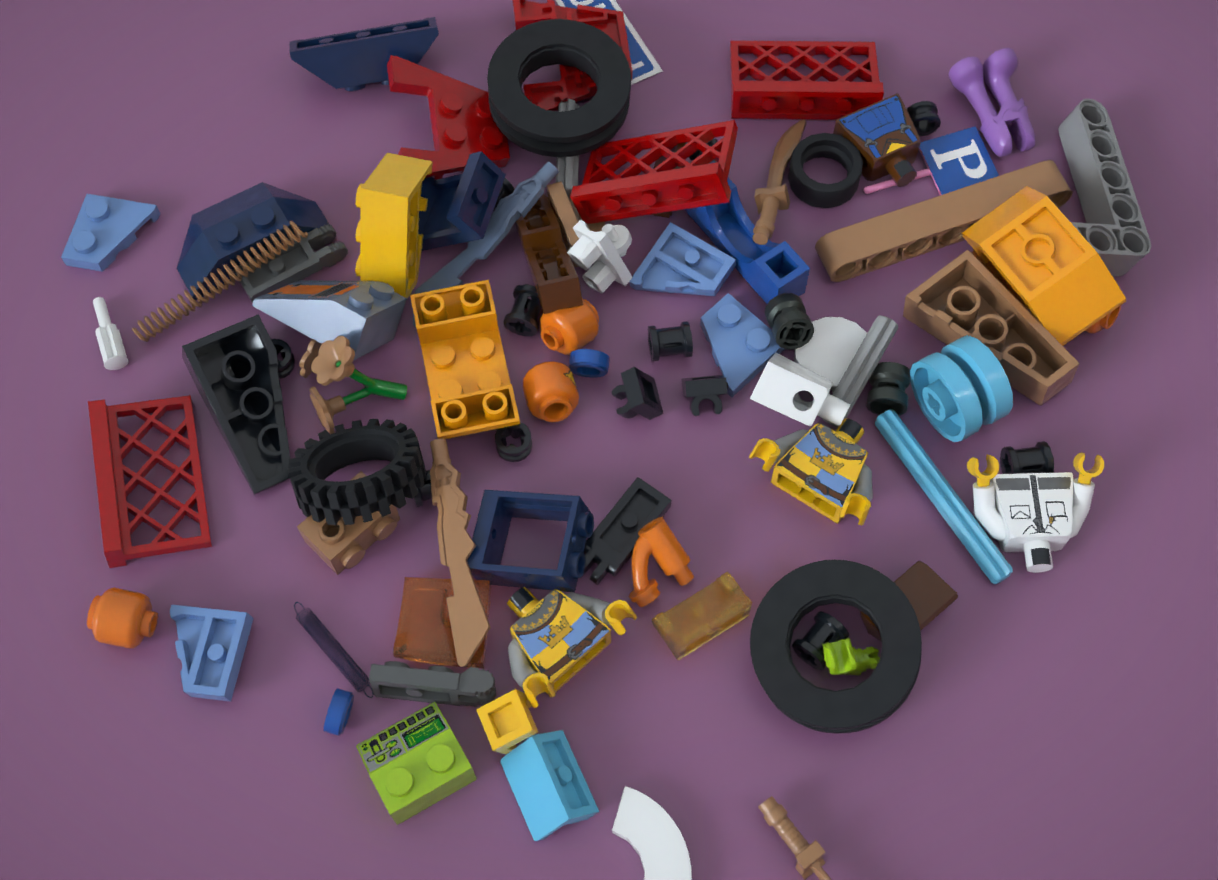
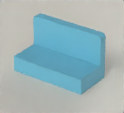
[501,730,599,841]

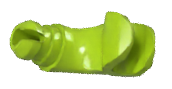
[822,638,880,676]

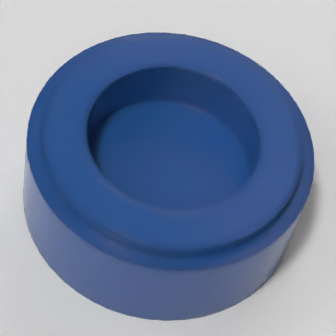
[569,349,610,378]
[324,688,354,736]

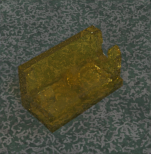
[652,572,752,661]

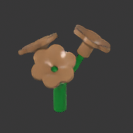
[299,336,407,434]

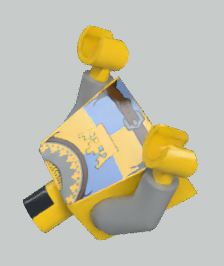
[749,418,873,526]
[507,587,637,708]

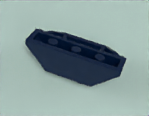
[289,17,439,91]
[177,182,330,300]

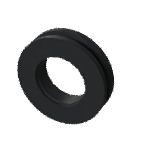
[487,19,631,157]
[750,560,922,734]

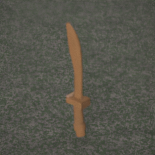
[753,119,806,245]
[758,796,832,880]

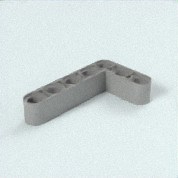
[1058,98,1151,277]

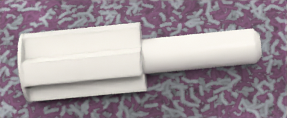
[93,297,129,370]

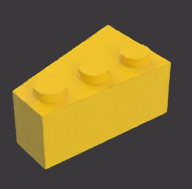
[355,153,433,299]

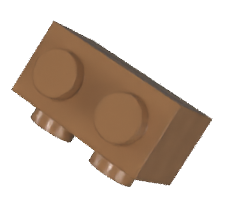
[297,471,400,575]

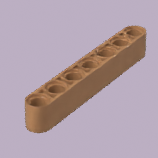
[815,160,1073,282]

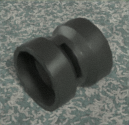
[764,293,814,349]
[866,362,910,416]

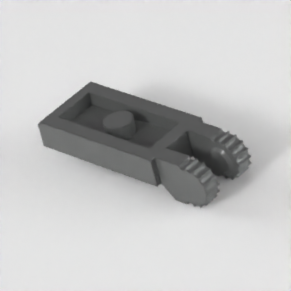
[233,224,348,303]
[369,661,496,707]

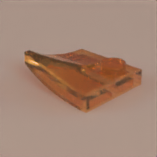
[393,577,491,668]

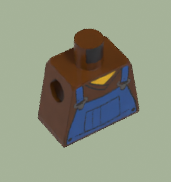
[833,93,921,187]

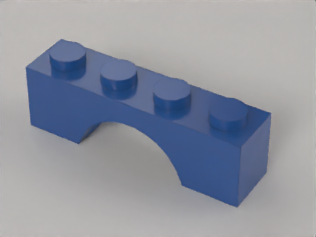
[684,160,810,304]

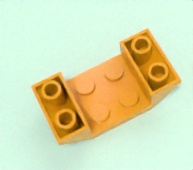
[962,186,1126,346]
[410,279,520,439]

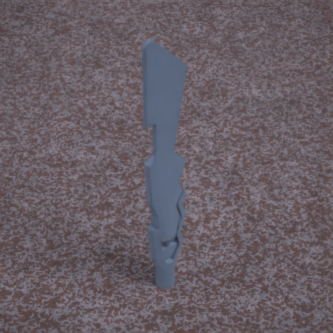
[413,161,559,328]

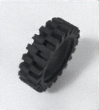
[288,419,426,525]

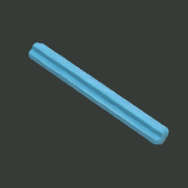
[875,409,1013,584]

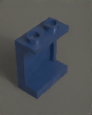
[418,151,506,251]

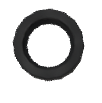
[788,133,863,208]

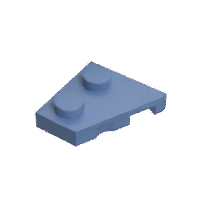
[61,194,161,272]
[629,222,736,296]
[700,293,785,397]
[170,605,254,702]

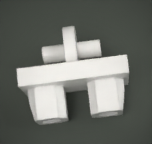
[567,220,633,293]

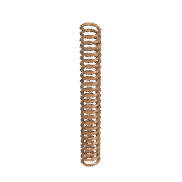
[132,220,308,342]

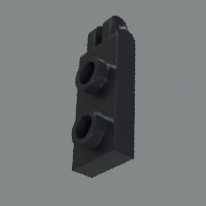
[583,477,672,585]

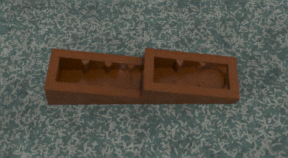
[515,193,583,314]

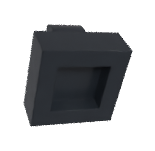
[612,367,664,420]
[682,375,727,416]

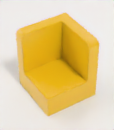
[476,689,538,755]

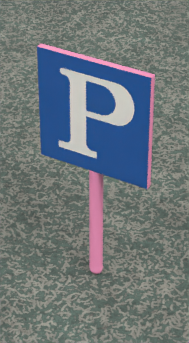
[863,126,999,195]

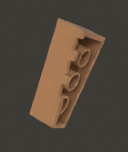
[903,250,1080,406]

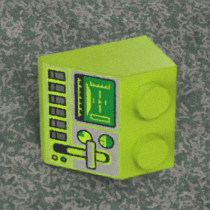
[356,702,477,825]

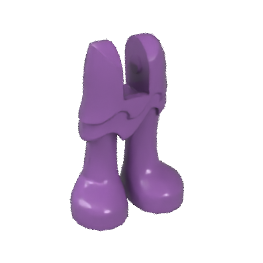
[949,48,1035,157]

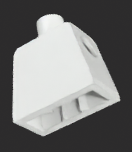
[750,353,851,426]

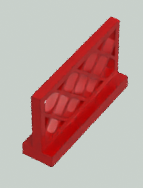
[730,40,884,120]
[570,120,738,224]
[88,395,212,568]

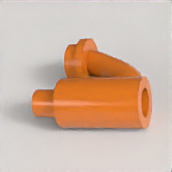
[628,517,694,607]

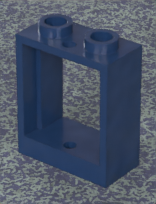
[467,490,594,592]

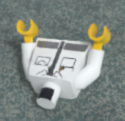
[967,452,1105,573]

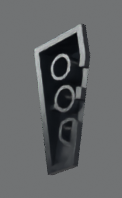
[182,314,290,495]

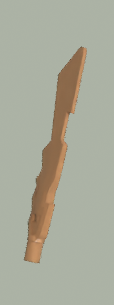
[430,439,491,667]

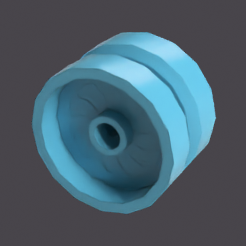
[910,335,1013,442]

